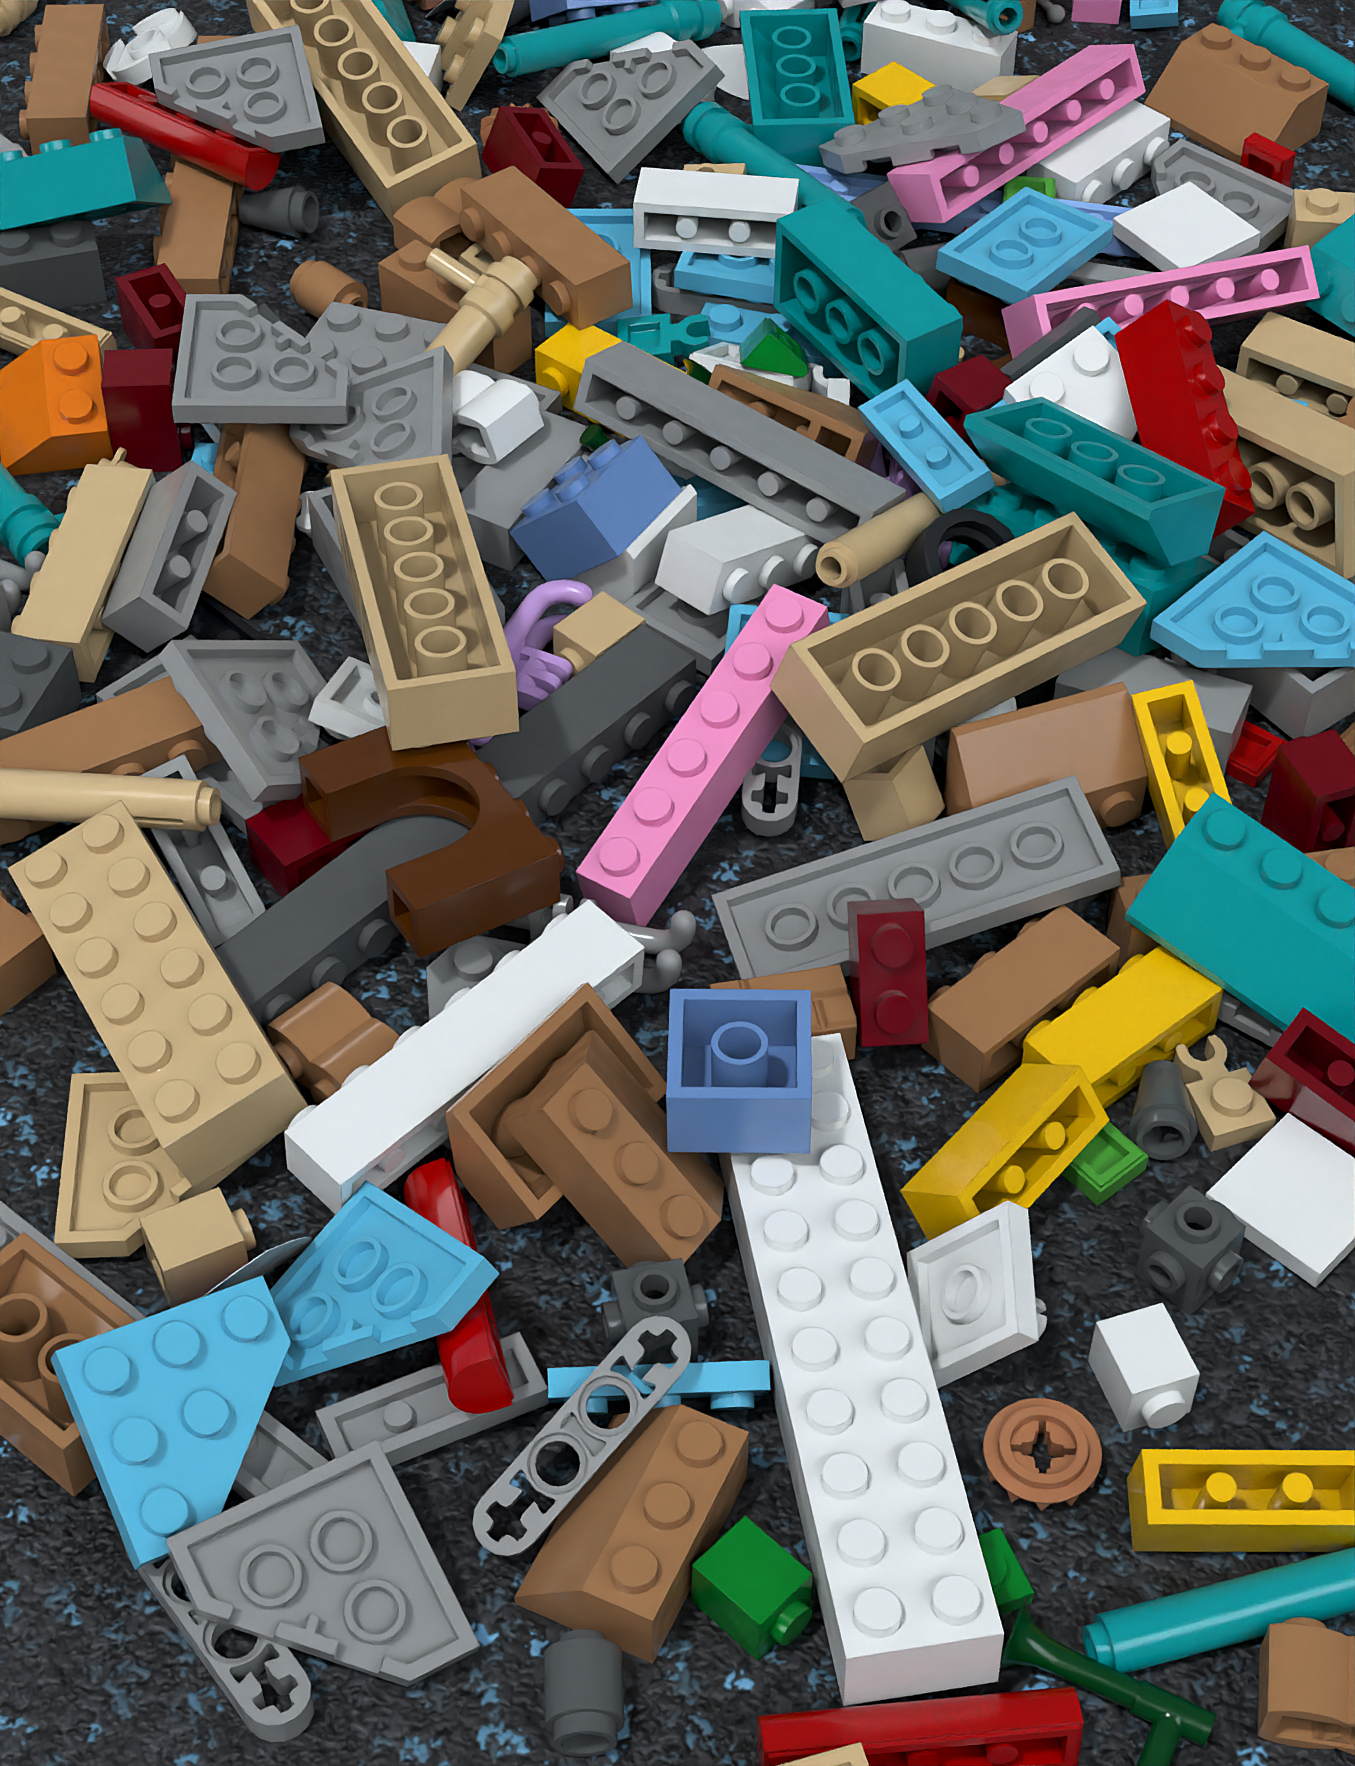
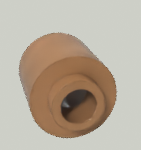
[290,260,368,319]

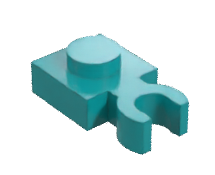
[617,313,710,366]

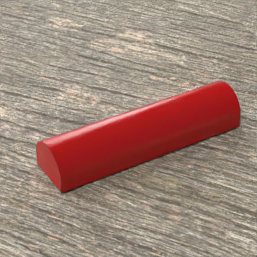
[89,81,281,191]
[403,1158,515,1414]
[757,1686,1084,1766]

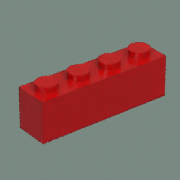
[1114,299,1256,539]

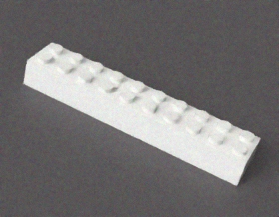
[718,1033,1004,1706]

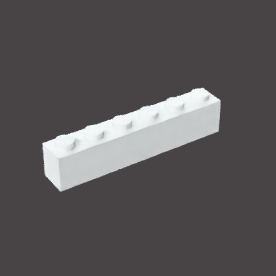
[284,900,645,1215]

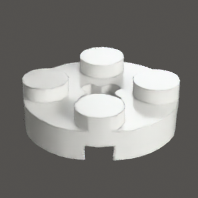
[103,8,197,87]

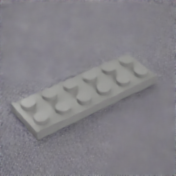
[711,775,1122,980]

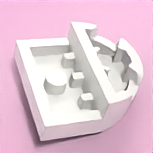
[1003,326,1137,441]

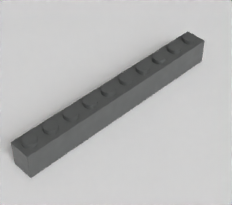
[215,624,697,1038]

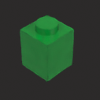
[691,1516,813,1661]

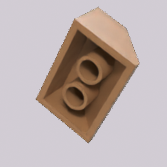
[1144,23,1329,165]
[941,681,1148,829]
[445,982,667,1230]
[502,1029,725,1268]
[0,1232,135,1497]
[514,1404,749,1664]

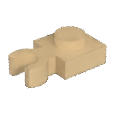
[1173,1035,1276,1152]

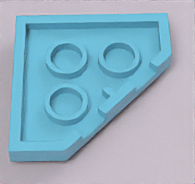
[1150,531,1355,668]
[269,1180,500,1387]
[50,1275,291,1570]

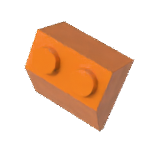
[0,334,114,476]

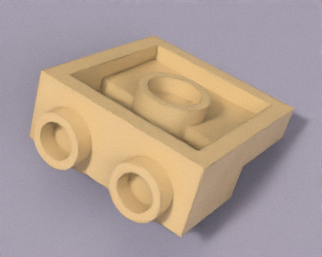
[435,0,515,112]

